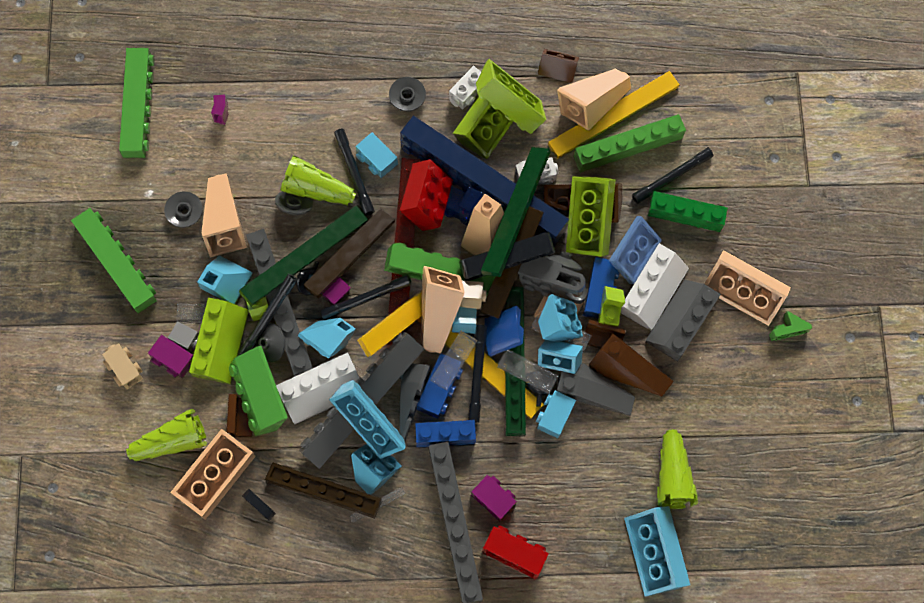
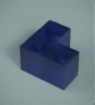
[444,186,484,226]

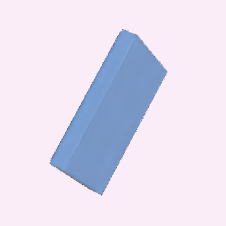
[609,216,662,284]

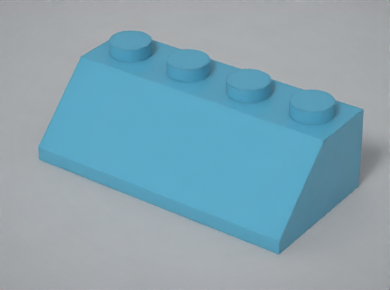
[329,380,406,459]
[624,506,690,597]

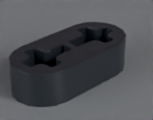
[242,489,276,521]

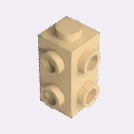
[102,343,143,390]

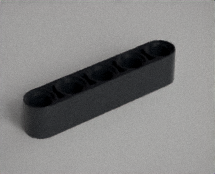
[459,233,555,281]

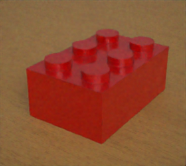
[400,159,453,231]
[482,525,549,580]

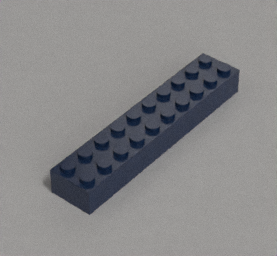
[400,115,569,247]

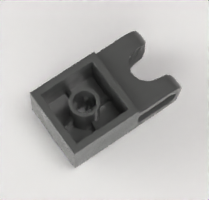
[518,257,588,304]

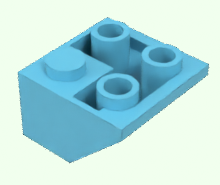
[197,256,253,304]
[538,294,583,342]
[298,318,356,359]
[351,444,402,495]

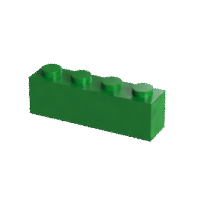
[647,191,728,232]

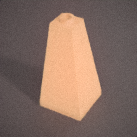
[557,69,631,130]
[202,173,247,258]
[461,194,504,256]
[421,266,465,353]

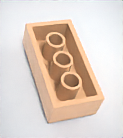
[170,429,256,520]

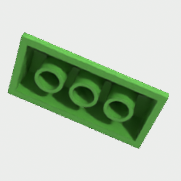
[229,346,288,437]

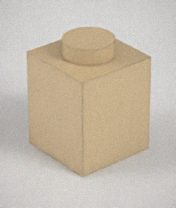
[460,280,487,309]

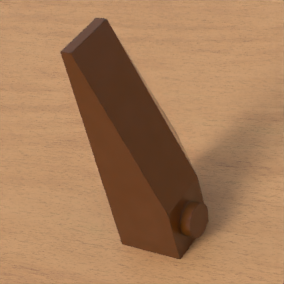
[544,183,622,223]
[588,334,674,397]

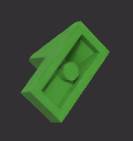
[769,311,812,342]

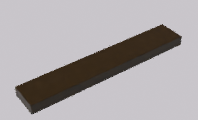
[481,206,544,319]
[304,209,395,299]
[264,462,382,519]

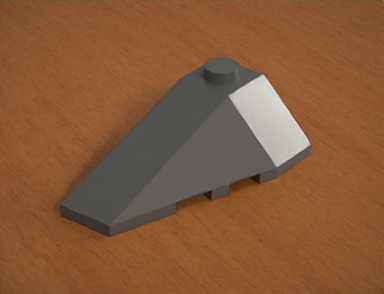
[556,363,635,416]
[399,364,430,441]

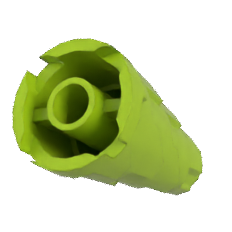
[280,155,356,206]
[126,409,207,461]
[657,429,698,509]

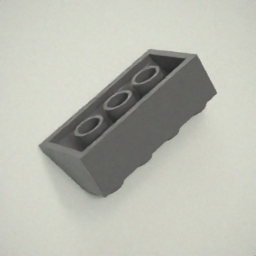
[645,280,721,362]

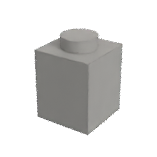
[168,321,199,353]

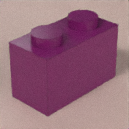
[148,334,193,379]
[471,475,517,522]

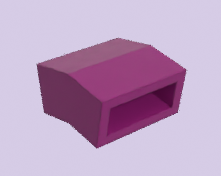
[211,94,229,125]
[322,278,351,305]

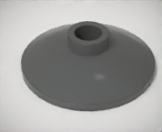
[389,77,426,112]
[164,191,203,228]
[275,192,313,215]
[545,251,582,271]
[257,323,285,362]

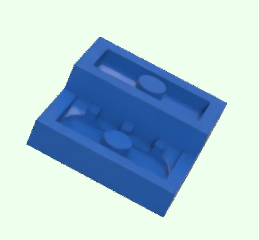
[484,306,524,356]

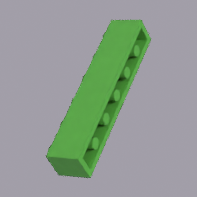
[119,48,154,158]
[573,114,686,173]
[71,208,157,314]
[384,243,495,297]

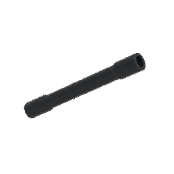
[334,128,375,216]
[632,147,714,204]
[237,274,298,355]
[321,274,412,320]
[468,325,487,423]

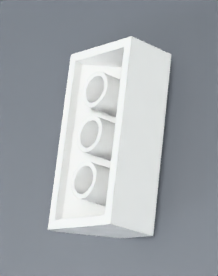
[621,243,689,331]
[276,353,359,425]

